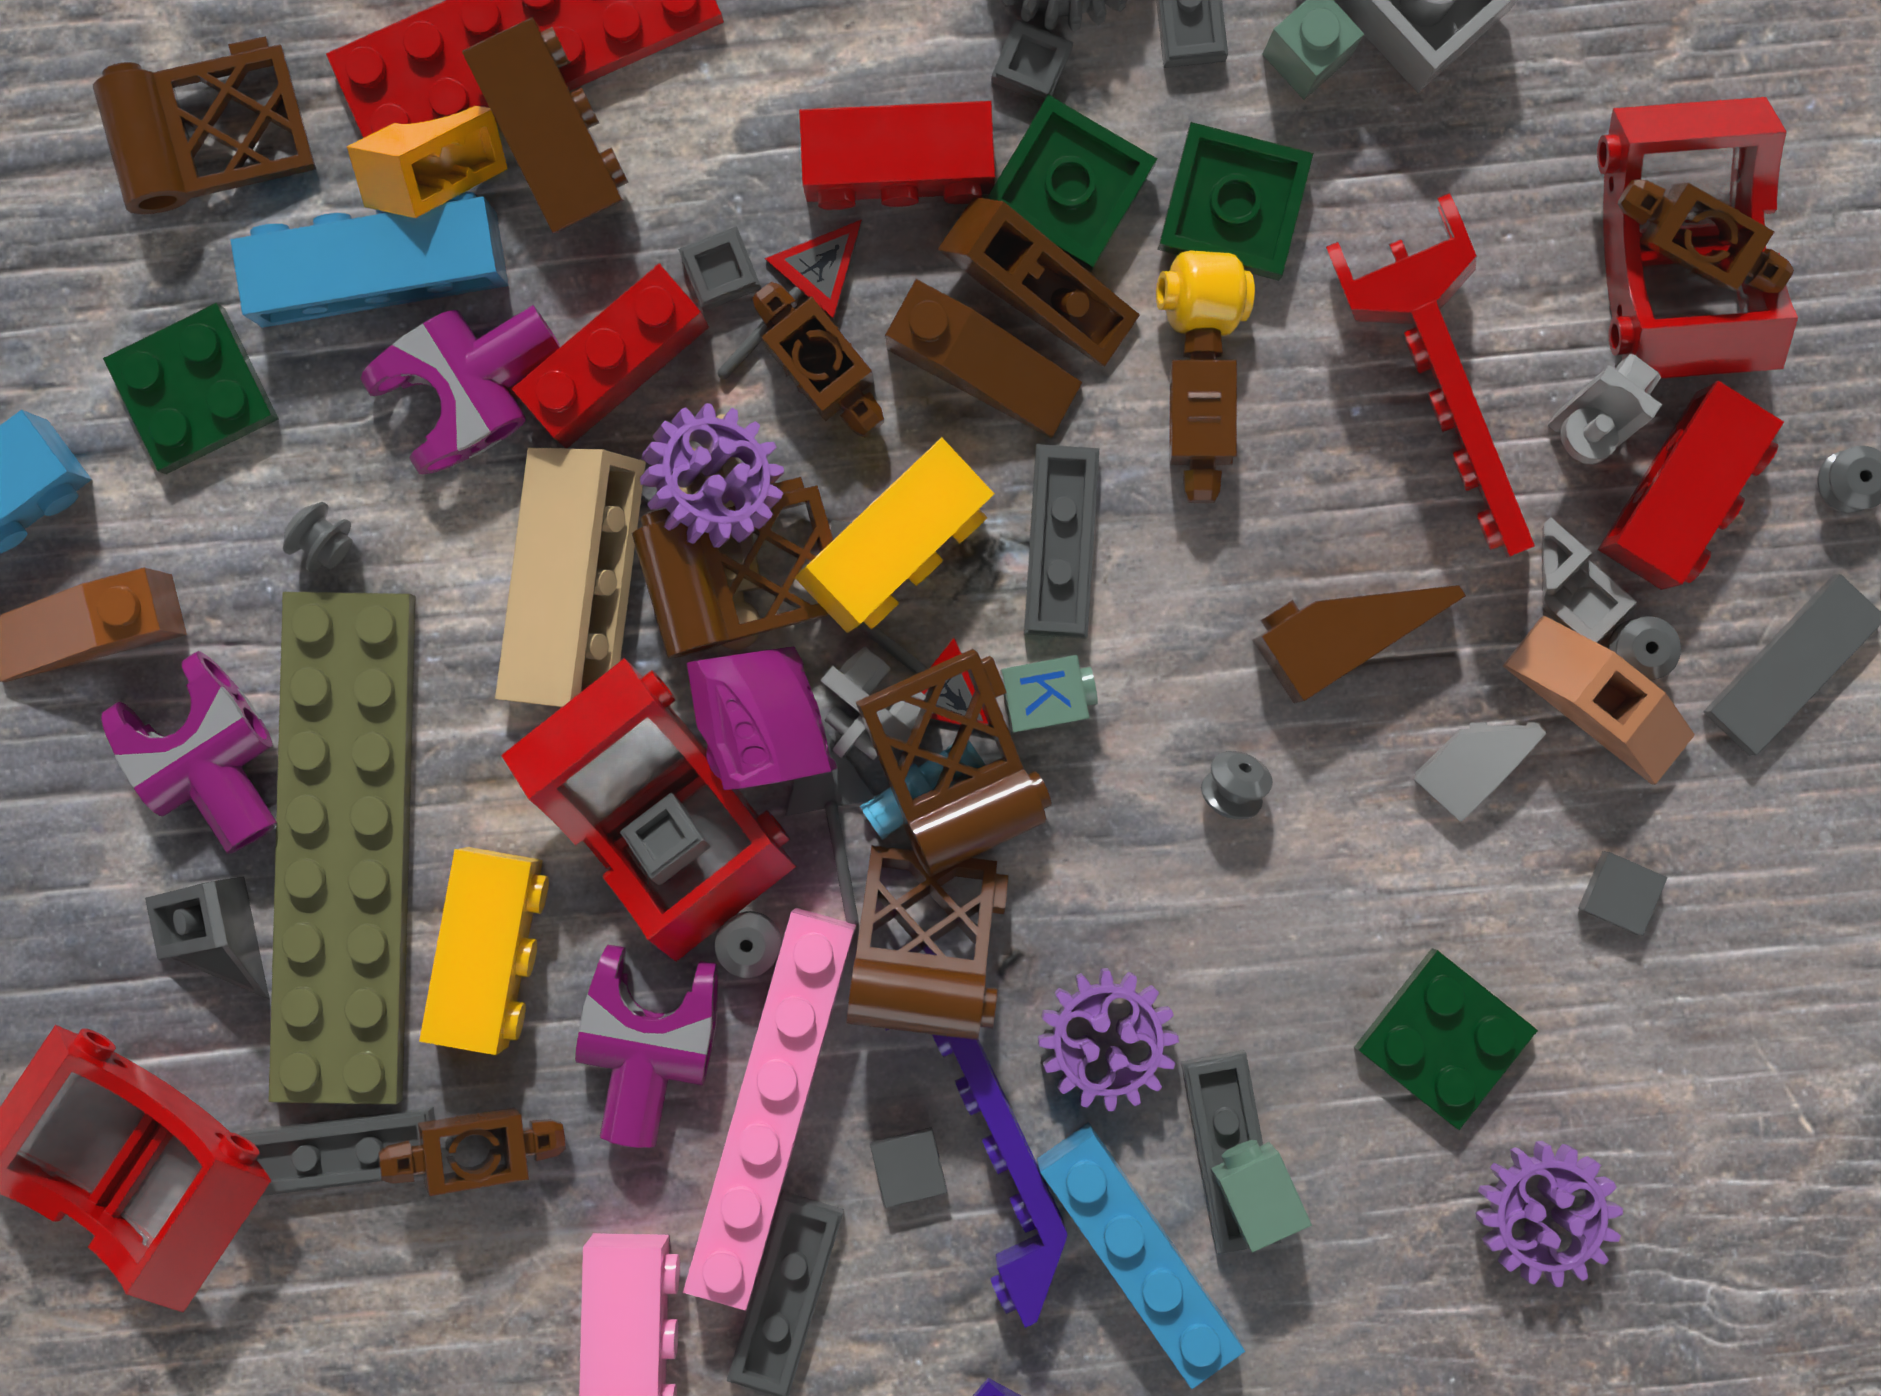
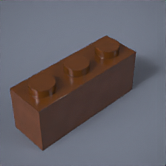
[462,17,629,233]

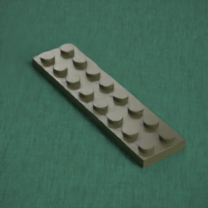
[269,592,416,1104]

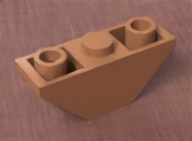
[1503,616,1695,785]

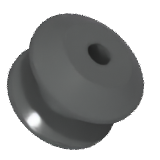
[1817,446,1881,513]
[283,502,353,572]
[1607,616,1681,680]
[1201,751,1273,820]
[715,911,782,978]

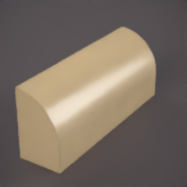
[495,448,646,707]

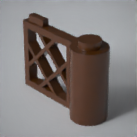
[93,36,317,214]
[632,477,833,659]
[855,649,1052,877]
[847,845,1009,1040]

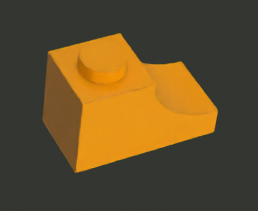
[347,106,508,218]

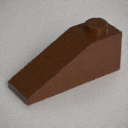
[938,197,1140,367]
[885,279,1082,439]
[1253,585,1466,703]

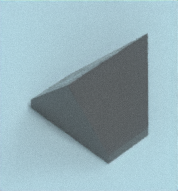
[145,876,270,1000]

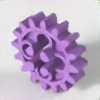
[640,404,784,547]
[1038,968,1179,1112]
[1476,1141,1623,1287]

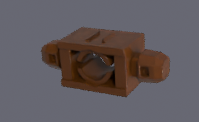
[1617,180,1794,293]
[752,282,884,438]
[1169,328,1237,503]
[378,1107,566,1196]

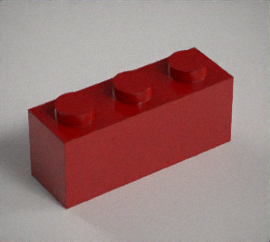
[799,101,995,210]
[512,263,709,449]
[1597,381,1784,590]

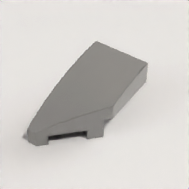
[1414,722,1547,822]

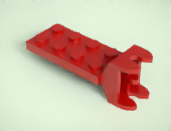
[1326,193,1535,558]

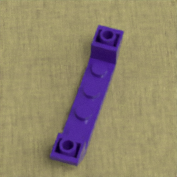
[885,1028,1068,1328]

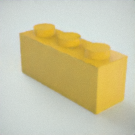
[794,438,995,633]
[419,847,549,1055]

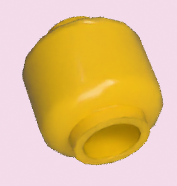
[1156,251,1255,336]

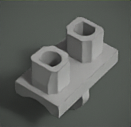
[1547,354,1662,464]
[821,647,933,760]

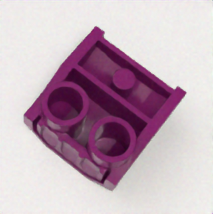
[687,646,837,790]

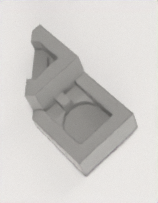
[1542,517,1637,643]

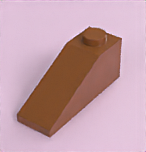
[0,567,187,683]

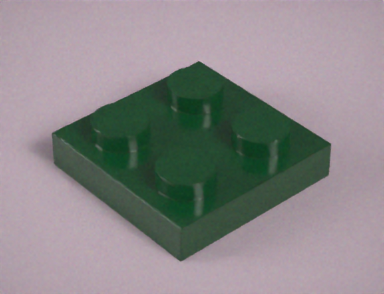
[986,95,1158,273]
[1157,122,1314,281]
[103,302,279,474]
[1354,948,1538,1130]

